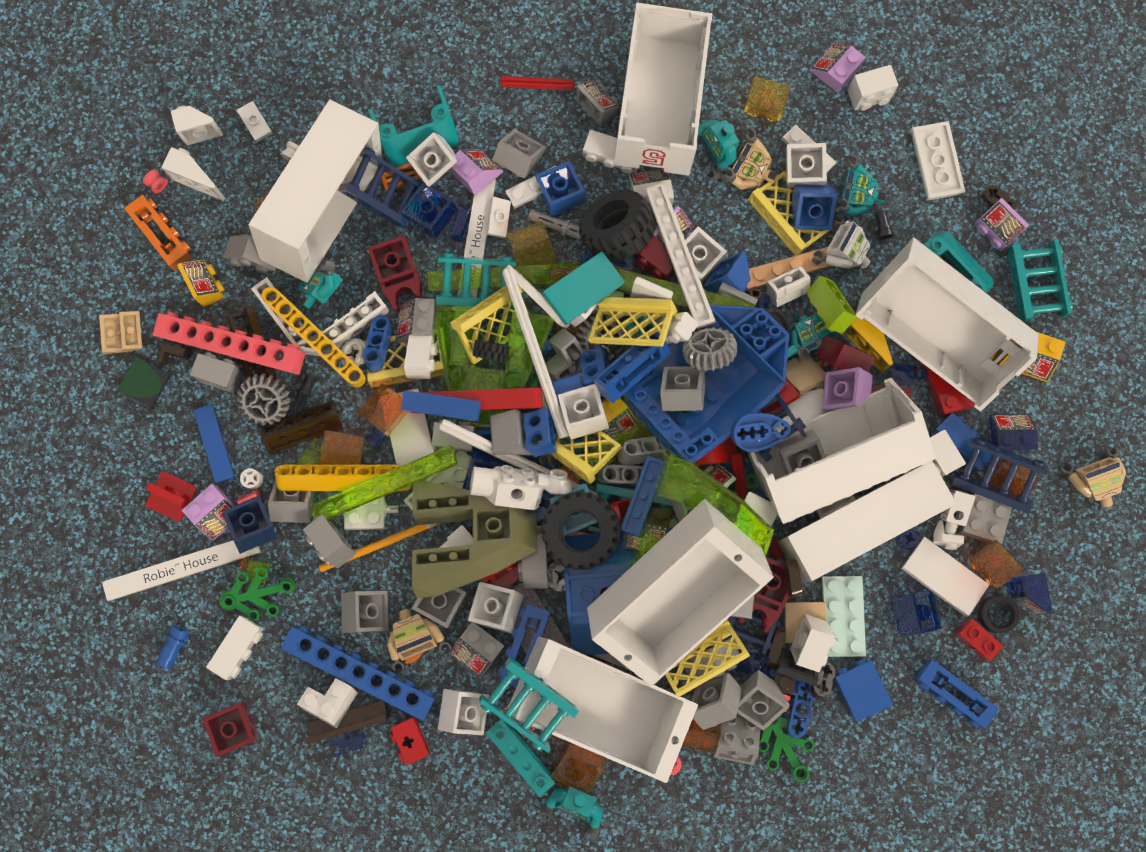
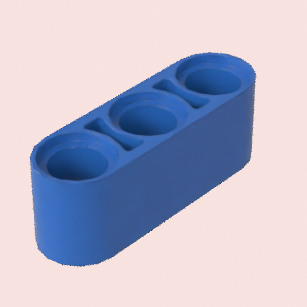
[363,315,392,373]

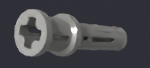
[528,209,582,242]

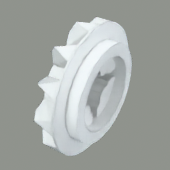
[341,338,366,367]
[548,561,566,592]

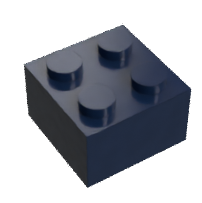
[222,496,277,554]

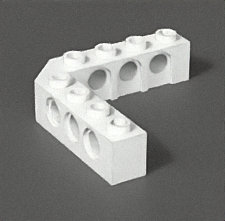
[251,277,389,356]

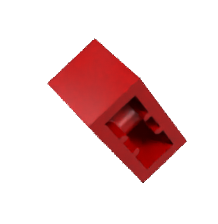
[953,619,1003,661]
[390,717,431,765]

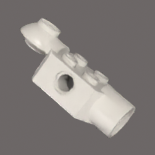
[470,465,573,510]

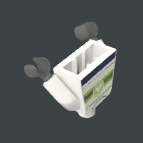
[811,214,870,269]

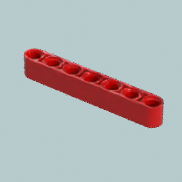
[410,388,543,413]

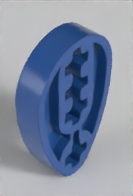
[731,412,791,452]

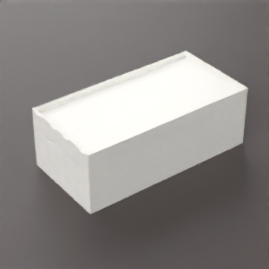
[248,100,382,283]
[587,499,774,686]
[508,636,698,783]

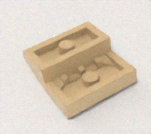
[99,311,142,354]
[786,356,826,396]
[784,602,826,643]

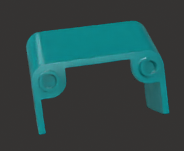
[368,85,459,168]
[923,231,993,293]

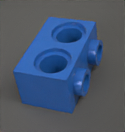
[578,346,612,391]
[522,408,557,457]

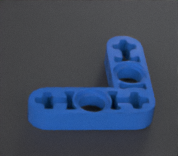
[761,669,814,739]

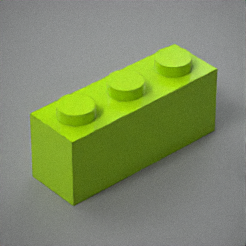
[806,275,857,334]

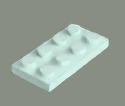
[821,576,866,657]

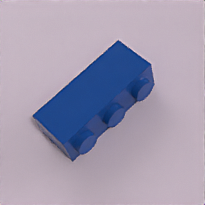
[932,413,992,473]

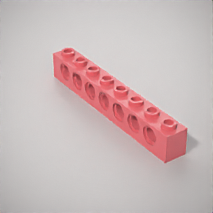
[153,311,306,375]

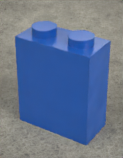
[834,658,893,722]

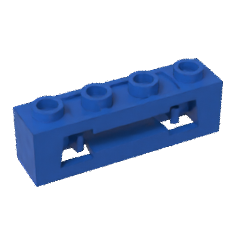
[593,332,671,403]
[498,604,550,687]
[914,659,999,729]

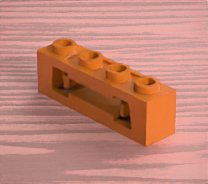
[124,194,192,271]

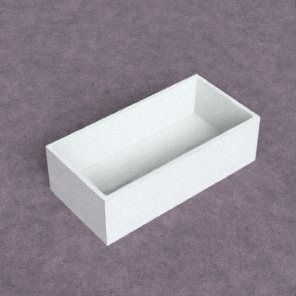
[777,461,957,584]

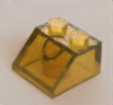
[744,76,791,121]
[507,221,556,274]

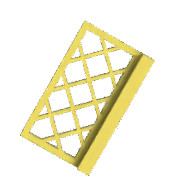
[748,171,830,256]
[450,285,532,364]
[588,297,677,347]
[364,328,447,388]
[537,425,622,484]
[665,619,750,697]

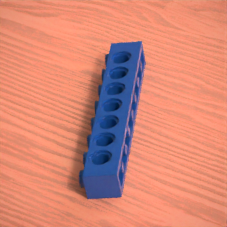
[280,625,436,721]

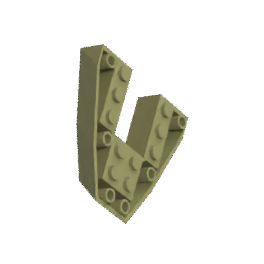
[412,479,537,598]

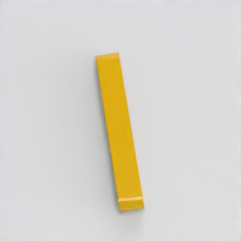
[261,287,366,388]
[275,465,412,491]

